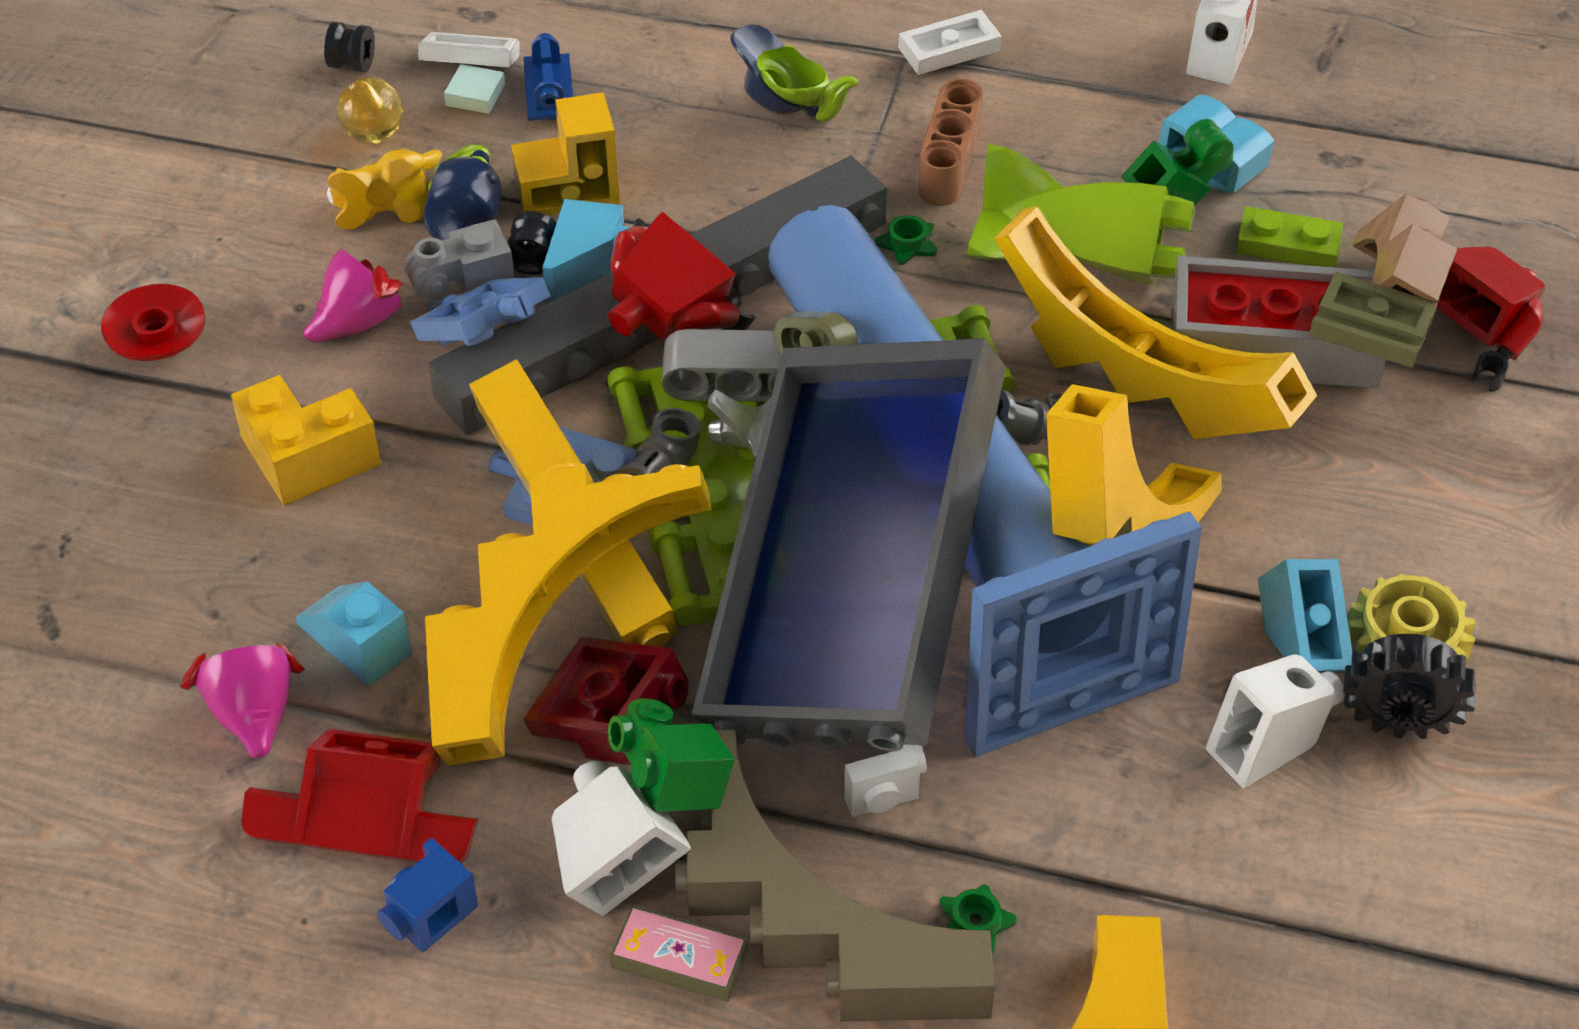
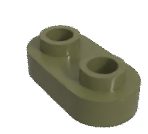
[774,311,858,356]

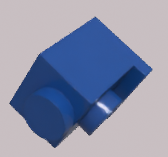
[377,837,478,952]

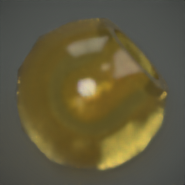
[337,77,404,144]

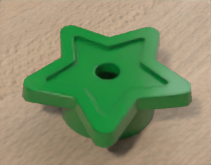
[874,215,938,265]
[939,884,1017,955]

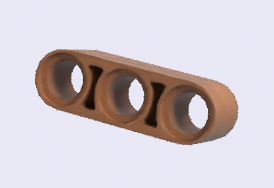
[919,78,983,205]

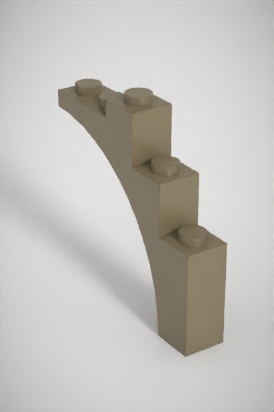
[675,730,995,1022]

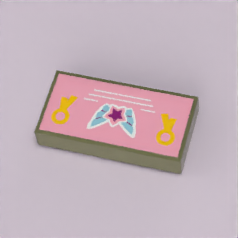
[610,905,748,1002]

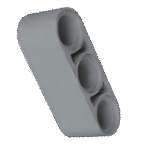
[661,329,781,402]

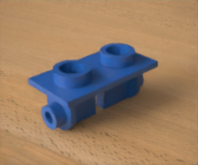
[523,33,573,121]

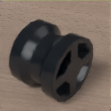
[324,21,375,72]
[507,211,557,275]

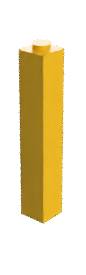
[469,359,679,647]

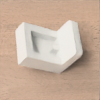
[844,745,927,817]

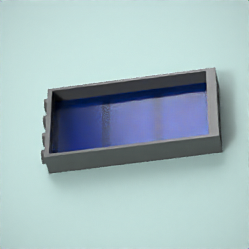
[691,338,1006,751]

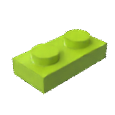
[1236,206,1344,267]

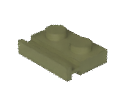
[1309,272,1438,368]

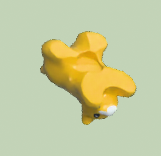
[327,148,442,230]

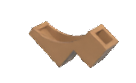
[1352,193,1457,302]

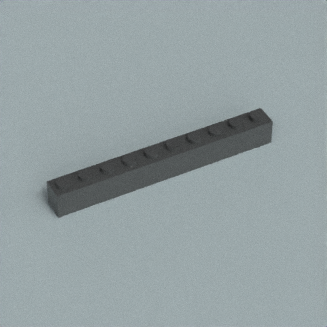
[428,155,887,435]

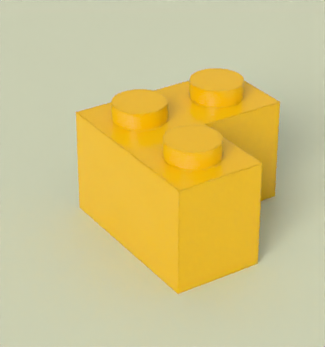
[511,92,620,216]
[231,375,381,506]

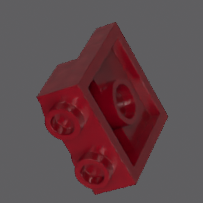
[523,637,689,765]

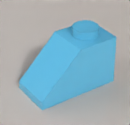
[543,199,631,304]
[1258,559,1352,673]
[295,581,412,687]

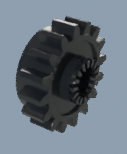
[1343,634,1476,739]

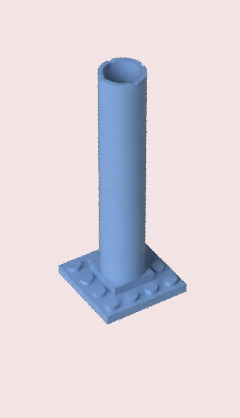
[768,205,1202,757]

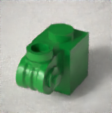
[1121,119,1234,206]
[608,698,735,812]

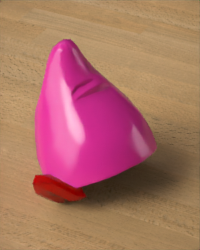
[303,248,403,343]
[180,642,305,759]

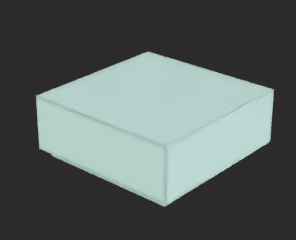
[444,64,505,114]

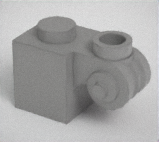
[404,219,514,299]

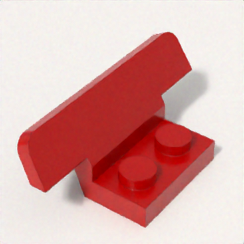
[241,729,478,864]

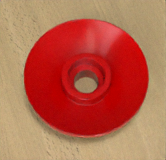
[101,284,206,361]

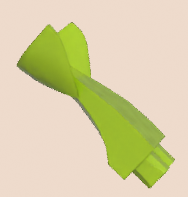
[966,144,1195,285]

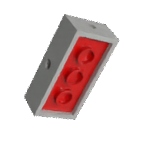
[1171,256,1386,389]

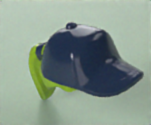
[730,25,858,122]
[423,144,502,240]

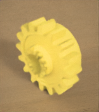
[1347,574,1476,660]

